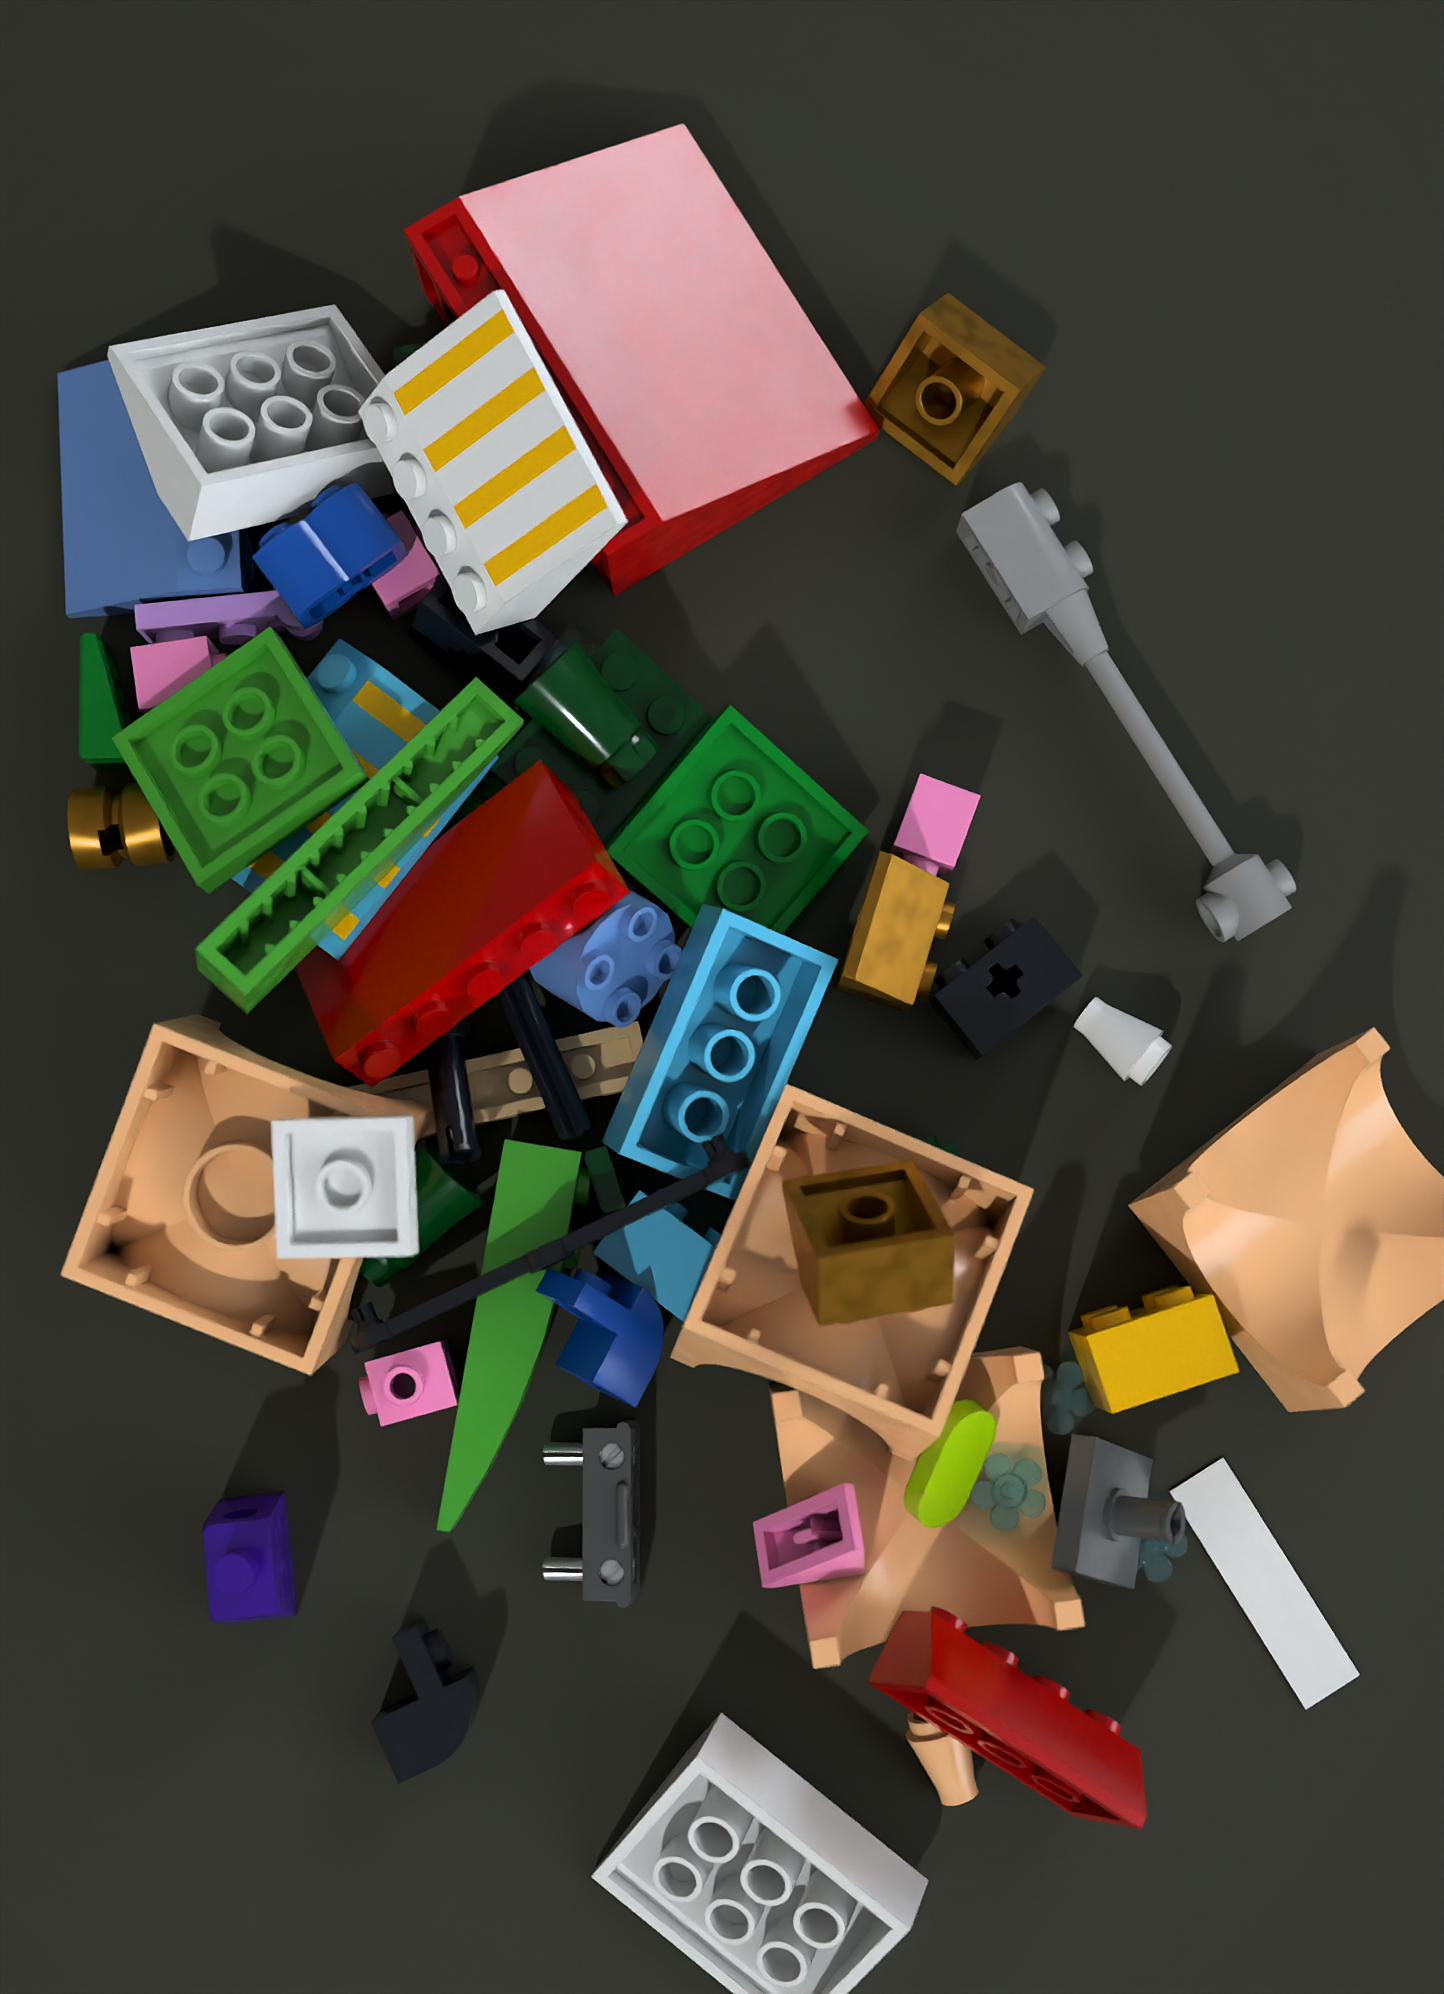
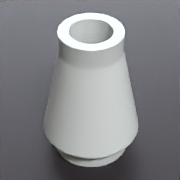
[1073,997,1172,1086]

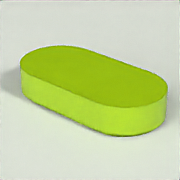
[904,1399,997,1528]

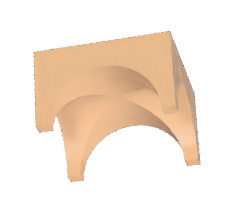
[61,1014,433,1375]
[1128,1027,1444,1412]
[670,1084,1034,1462]
[768,1346,1085,1669]

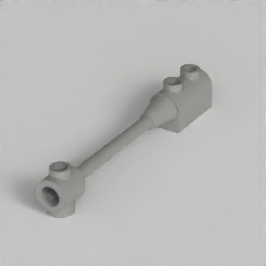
[956,482,1296,943]

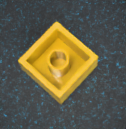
[1068,1284,1240,1414]

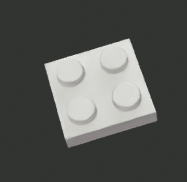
[271,1115,419,1259]

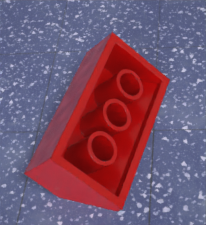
[867,1606,1147,1829]

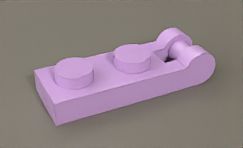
[134,590,323,645]

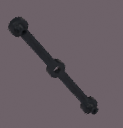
[348,1133,751,1354]

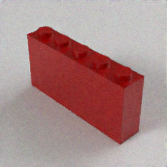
[295,760,630,1088]

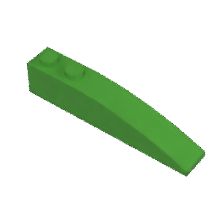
[195,677,524,1015]
[437,1139,592,1532]

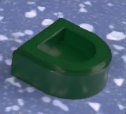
[584,1145,635,1214]

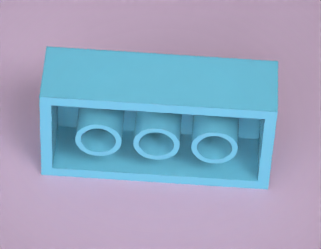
[602,904,839,1201]

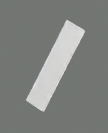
[1169,1457,1360,1709]

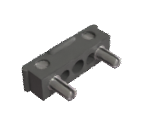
[542,1419,640,1608]

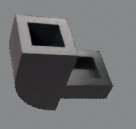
[371,1617,480,1784]

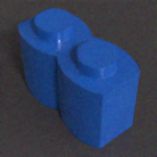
[252,481,408,629]

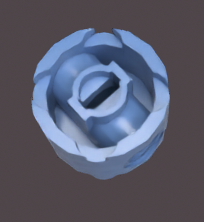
[530,890,682,1027]

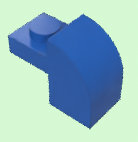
[536,1268,664,1407]

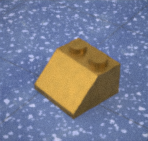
[863,293,1046,486]
[836,851,956,1012]
[782,1159,955,1326]

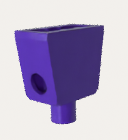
[202,1491,297,1624]

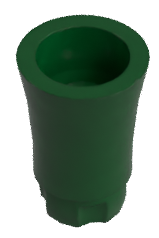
[512,640,660,790]
[359,1139,486,1287]

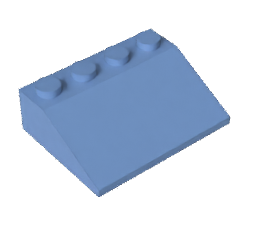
[57,360,255,618]

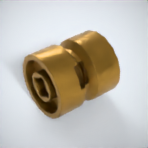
[67,783,176,871]

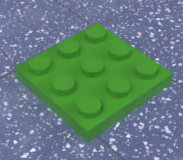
[112,627,370,894]

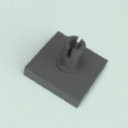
[1052,1434,1185,1589]

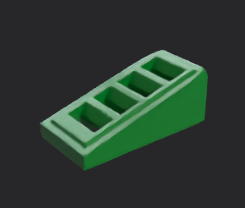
[79,633,132,770]

